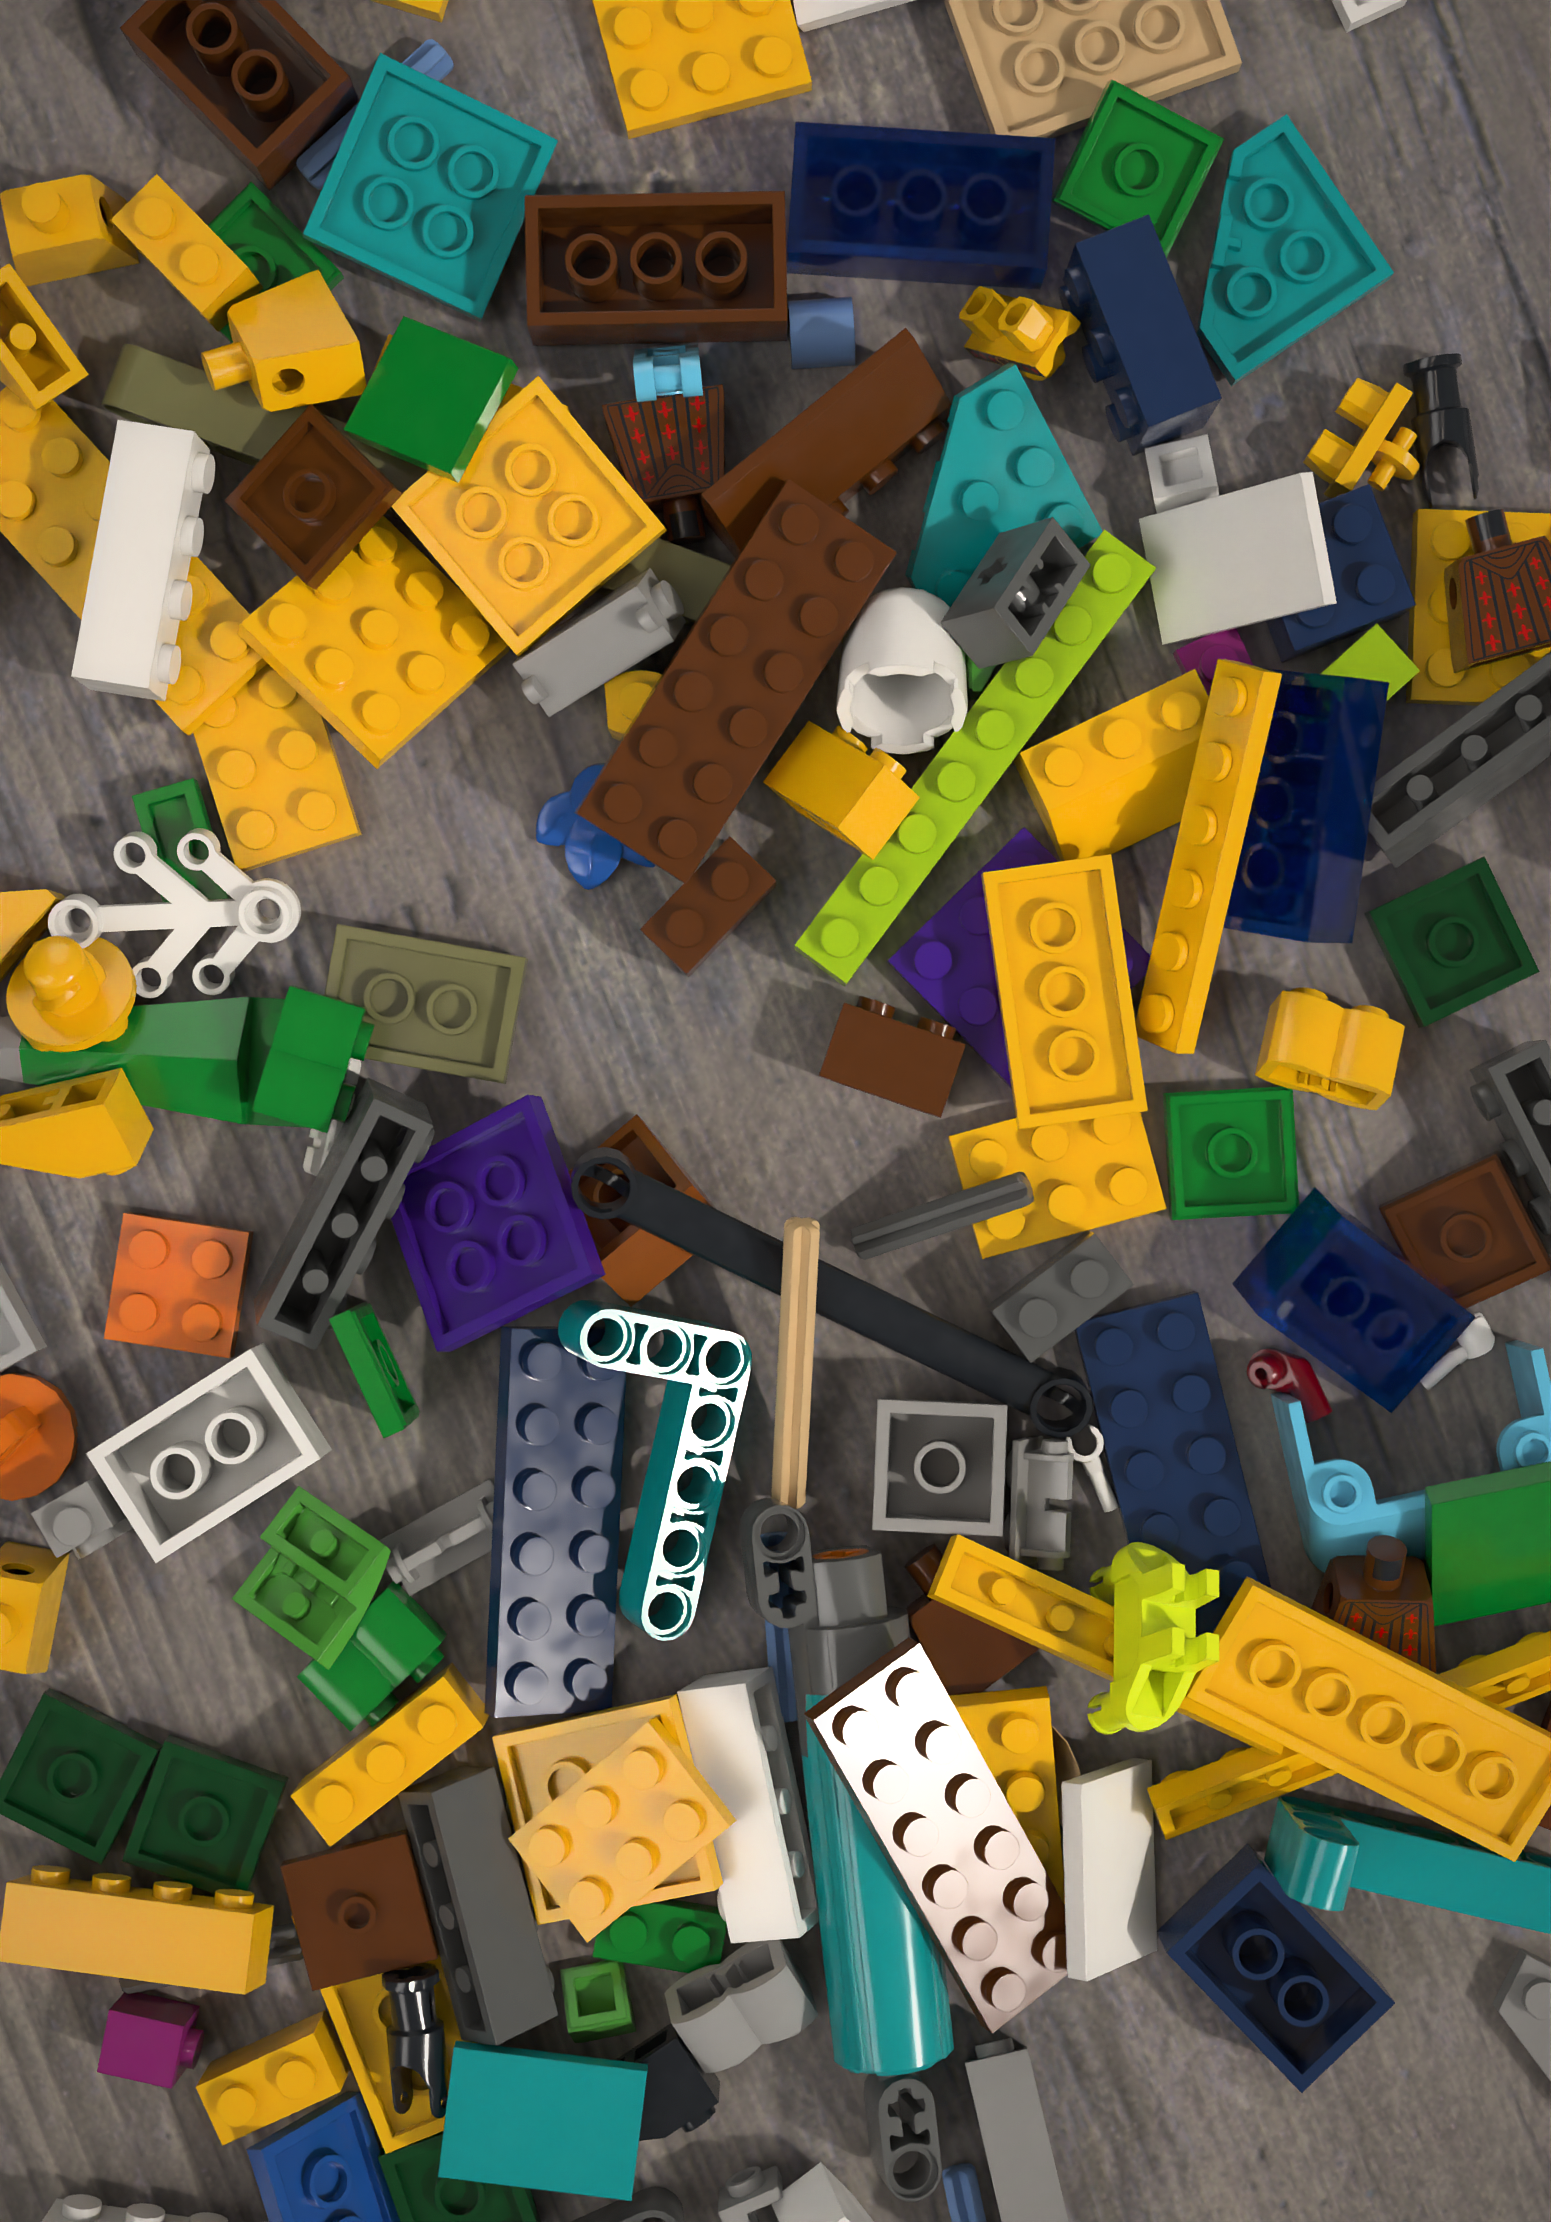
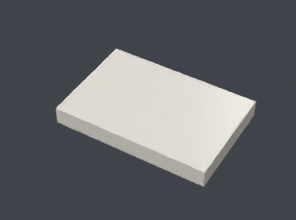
[1139,472,1337,645]
[1061,1758,1157,1981]

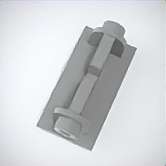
[1003,1435,1074,1570]
[379,1479,494,1596]

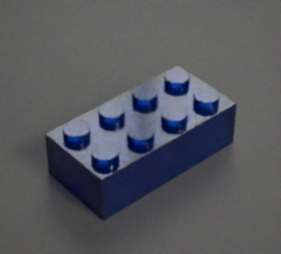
[787,122,1055,290]
[1223,668,1389,943]

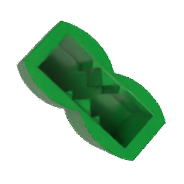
[252,985,375,1133]
[297,1581,447,1732]

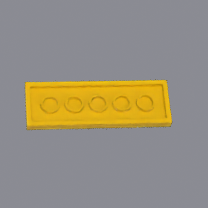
[0,386,268,736]
[1186,1576,1551,1862]

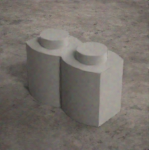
[664,1939,819,2073]

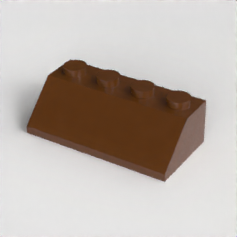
[701,328,952,558]

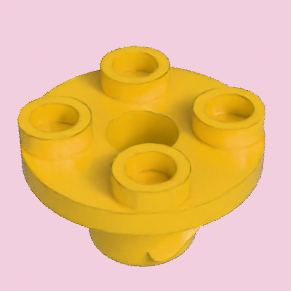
[6,935,137,1052]

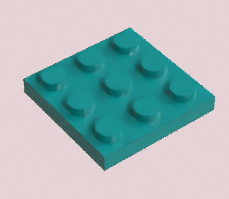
[303,53,558,322]

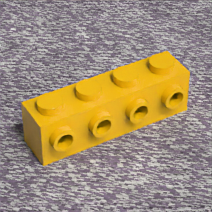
[0,1865,274,1995]

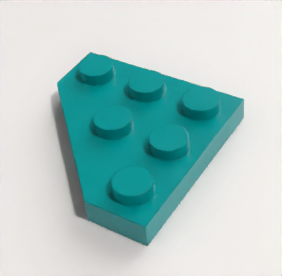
[1196,114,1394,387]
[905,362,1103,607]

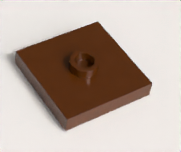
[224,404,403,590]
[1379,1151,1551,1322]
[280,1829,439,1991]

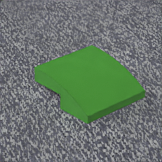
[232,1486,391,1670]

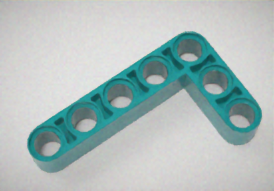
[558,1300,752,1641]
[1264,1796,1551,1934]

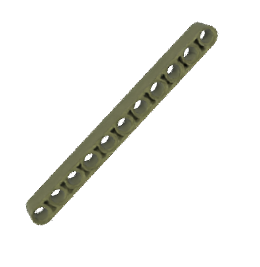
[101,344,731,628]

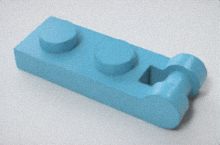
[633,343,703,402]

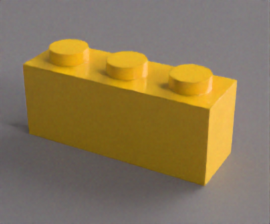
[291,1663,489,1847]

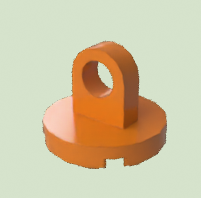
[0,1373,79,1501]

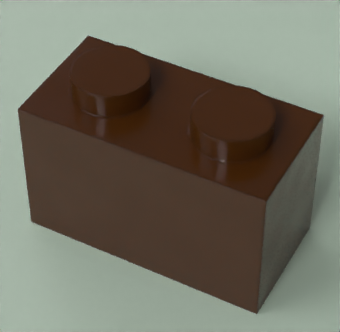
[640,836,776,977]
[818,996,966,1118]

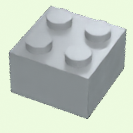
[872,1398,1008,1536]

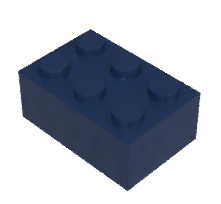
[1058,214,1222,456]
[1157,1844,1395,2093]

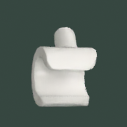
[1418,1312,1495,1391]
[1065,1425,1119,1512]

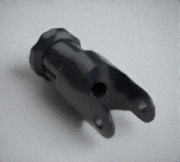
[1403,353,1479,508]
[382,1963,449,2118]

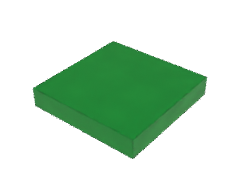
[1050,80,1224,258]
[207,182,344,343]
[344,316,519,483]
[1163,1087,1300,1220]
[329,1301,420,1439]

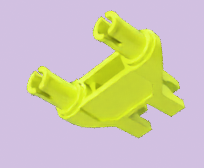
[1087,1542,1219,1735]

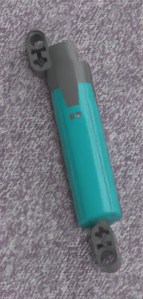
[740,1498,954,2202]

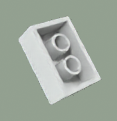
[86,1343,332,1563]

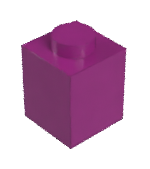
[97,1992,204,2089]

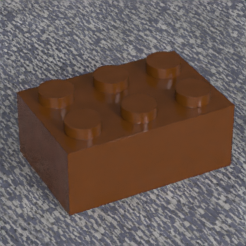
[120,0,360,191]

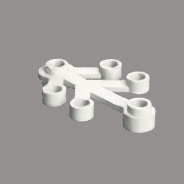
[48,828,301,998]

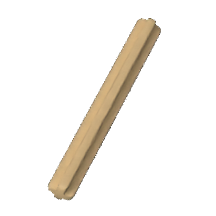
[771,1217,820,1509]

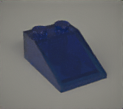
[1232,1187,1476,1413]

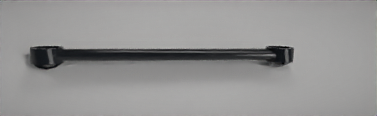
[571,1147,1093,1438]

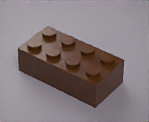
[525,191,787,346]

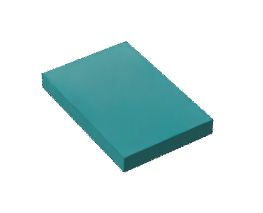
[438,2041,648,2201]

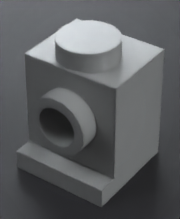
[31,1475,133,1560]

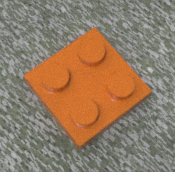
[104,1212,254,1358]

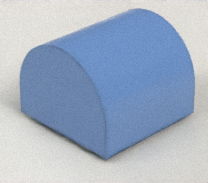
[787,297,855,369]

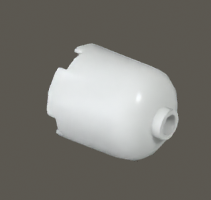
[836,587,968,755]

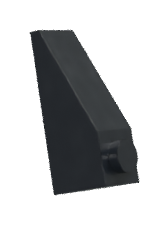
[616,2023,720,2141]

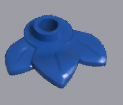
[536,763,656,890]

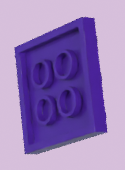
[887,827,1150,1089]
[391,1095,606,1352]

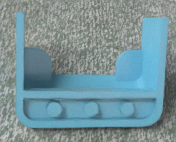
[1271,1340,1551,1573]

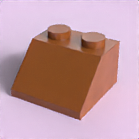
[569,1114,716,1307]

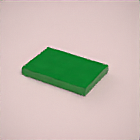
[1425,1461,1551,1626]

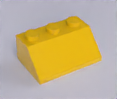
[1014,669,1209,861]

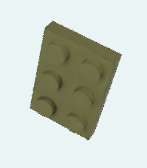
[324,924,528,1084]

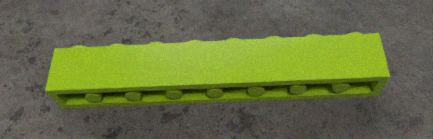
[794,529,1156,987]

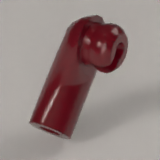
[1246,1348,1333,1424]

